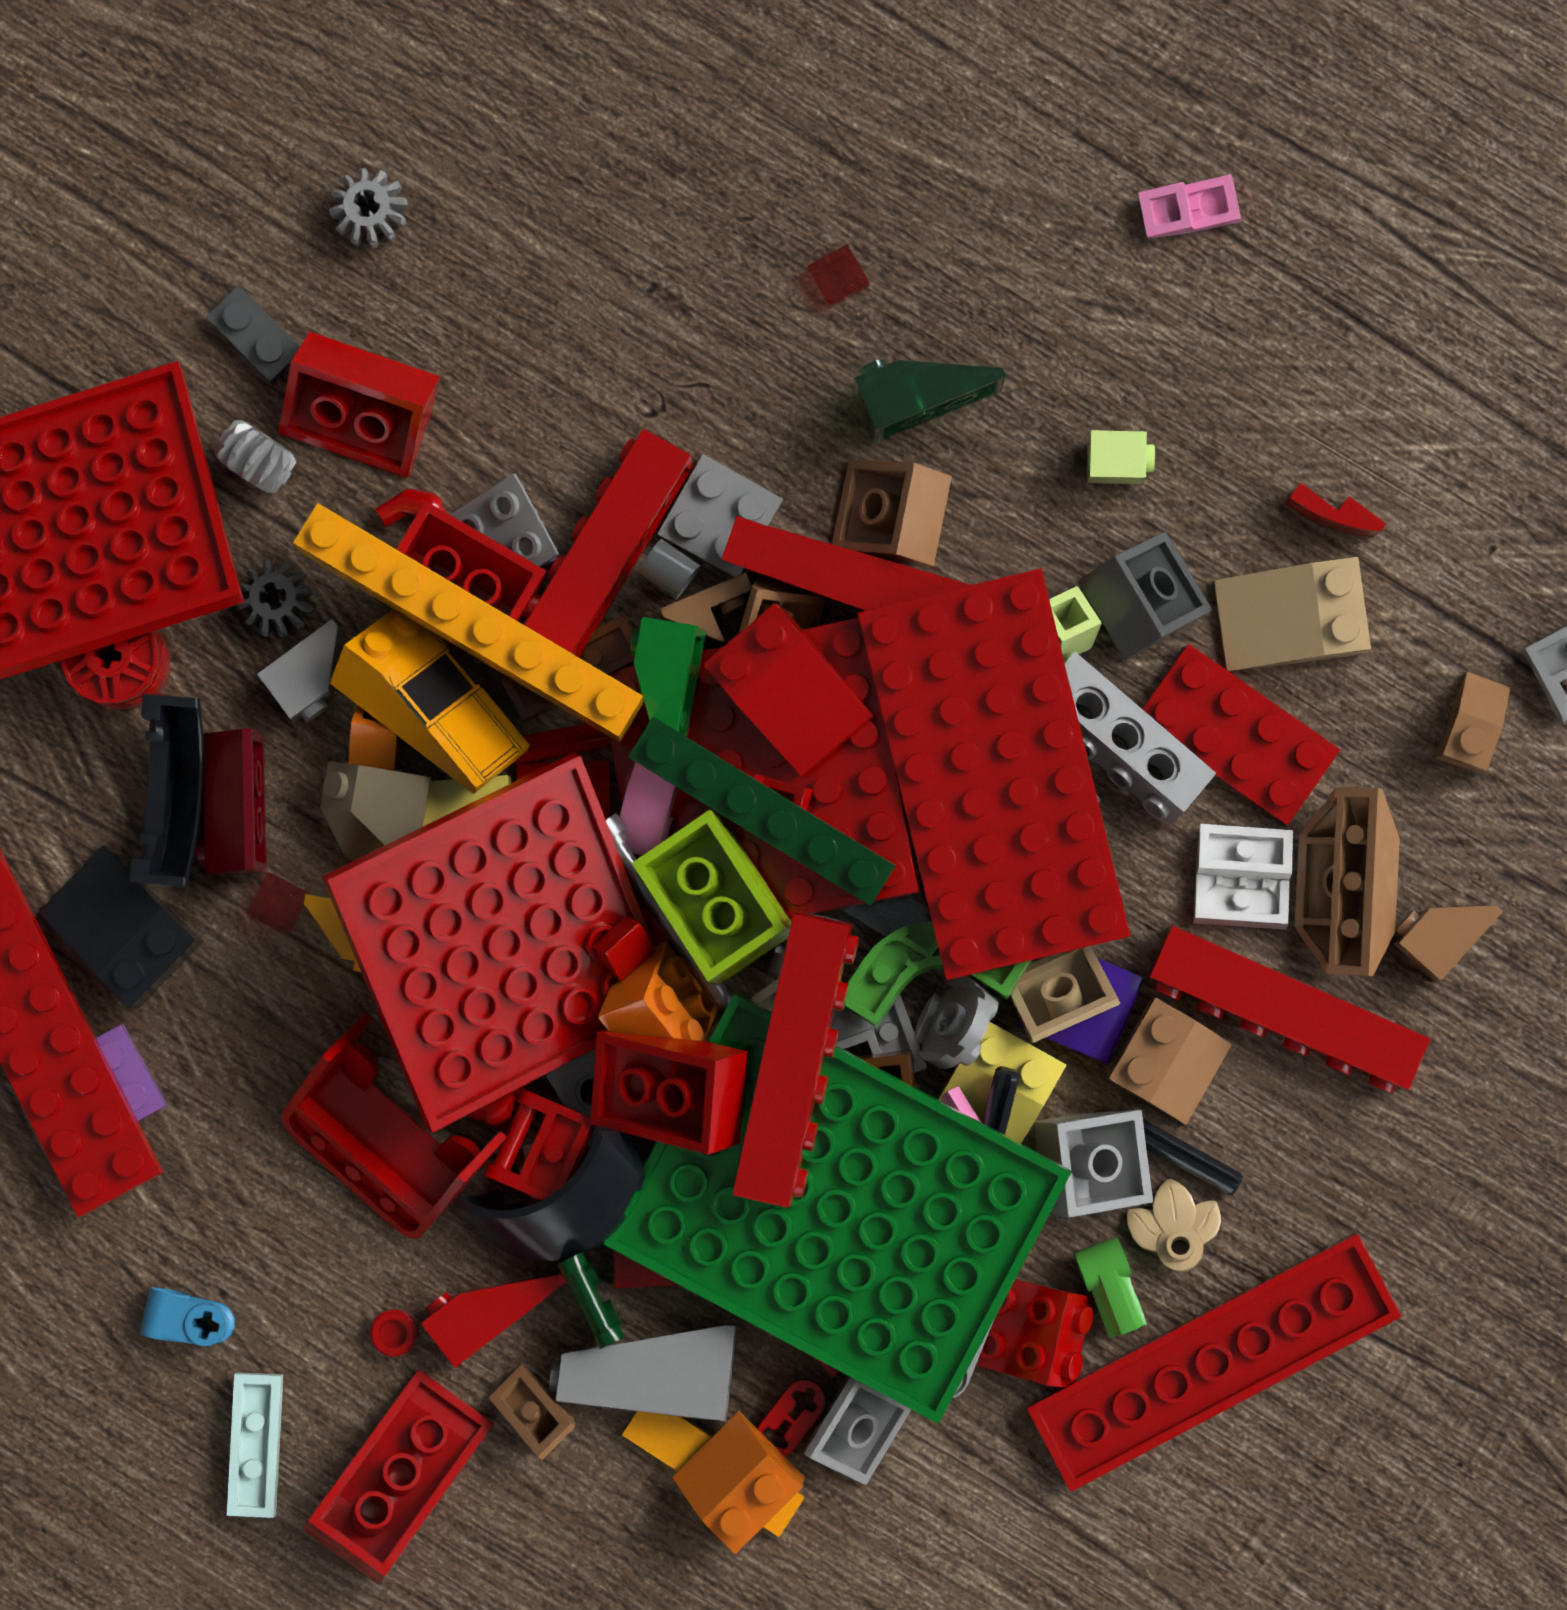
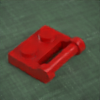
[483,1089,596,1200]

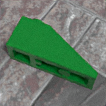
[630,617,706,737]

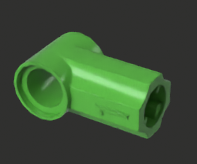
[1073,1237,1147,1338]

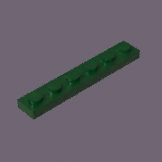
[628,717,896,906]

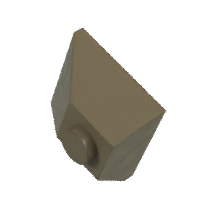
[320,761,431,861]

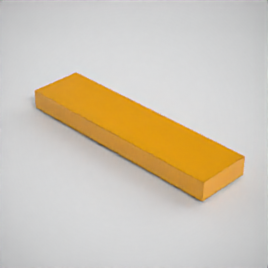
[622,1412,805,1537]

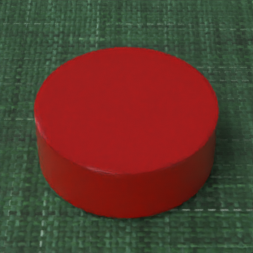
[370,1309,418,1357]

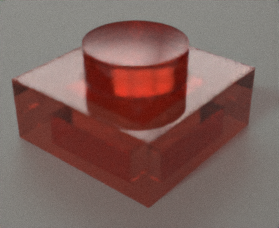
[247,872,311,934]

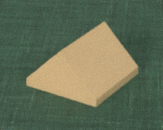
[1010,946,1120,1043]

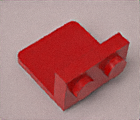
[976,1279,1094,1387]

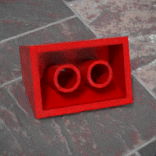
[278,331,440,478]
[396,501,547,624]

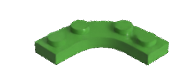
[844,921,1032,1028]

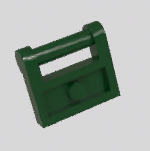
[557,1252,625,1349]

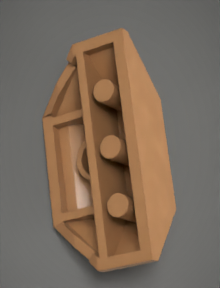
[1294,787,1400,977]

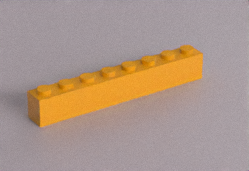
[293,503,644,743]

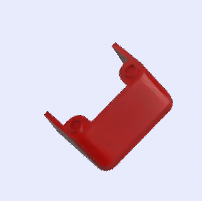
[281,1012,507,1239]

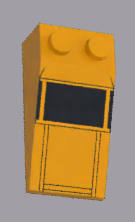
[330,609,530,794]

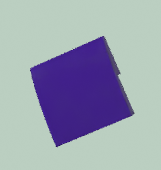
[1017,958,1144,1064]

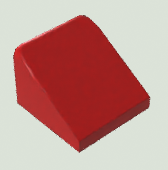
[592,916,655,982]

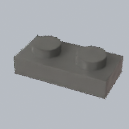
[206,285,300,385]

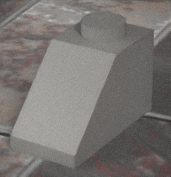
[257,619,343,723]

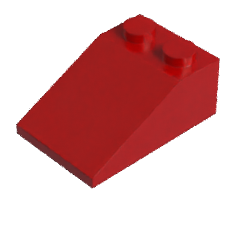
[703,603,874,777]
[590,1031,747,1155]

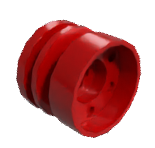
[61,630,171,710]

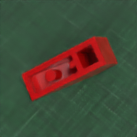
[421,1272,567,1368]

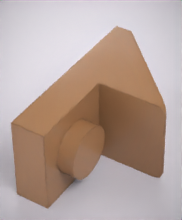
[660,573,752,646]
[489,1364,575,1460]

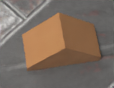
[739,576,827,631]

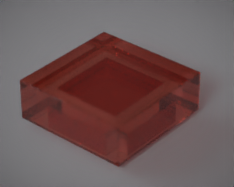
[807,244,870,308]

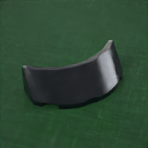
[130,693,204,887]
[452,1131,646,1261]

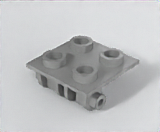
[450,473,559,568]

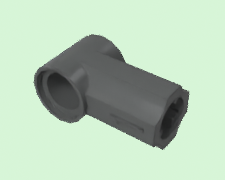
[638,539,700,600]

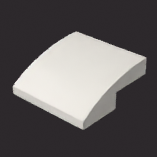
[1193,824,1293,930]

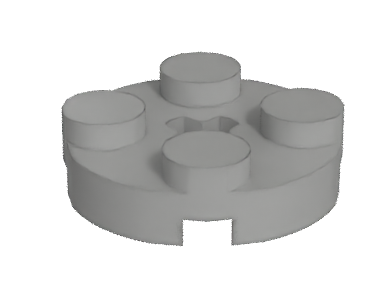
[915,976,998,1069]

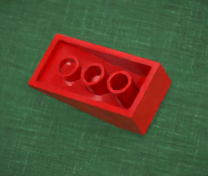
[303,1369,494,1585]

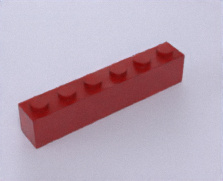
[523,429,695,658]
[733,912,859,1208]
[1146,926,1431,1095]

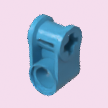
[139,1287,235,1346]

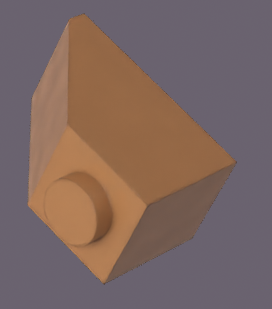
[1434,672,1510,774]
[1392,905,1503,981]

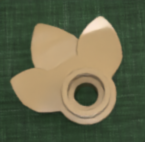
[1127,1179,1221,1272]

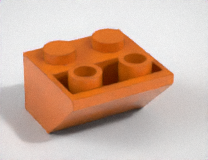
[598,941,718,1041]

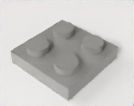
[658,454,783,578]

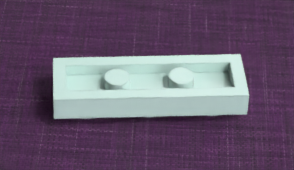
[227,1372,283,1518]

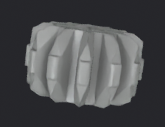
[329,168,409,248]
[214,420,297,493]

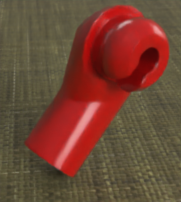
[375,488,446,528]

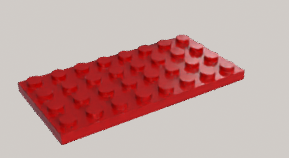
[858,568,1131,980]

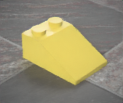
[938,1022,1066,1143]

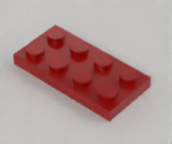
[1142,643,1341,826]

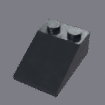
[39,845,204,1008]

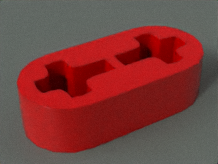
[757,1378,825,1457]

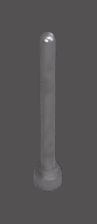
[606,813,732,1011]

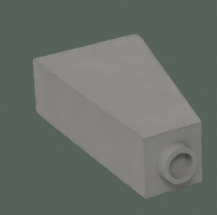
[549,1325,737,1422]

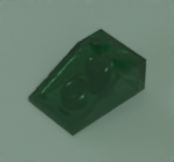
[853,358,1006,444]

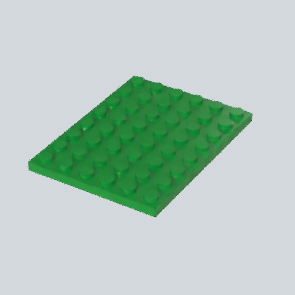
[604,993,1072,1424]

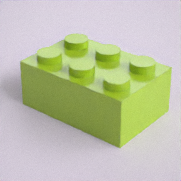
[632,810,791,984]

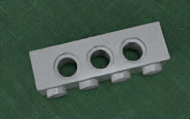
[1065,652,1216,825]

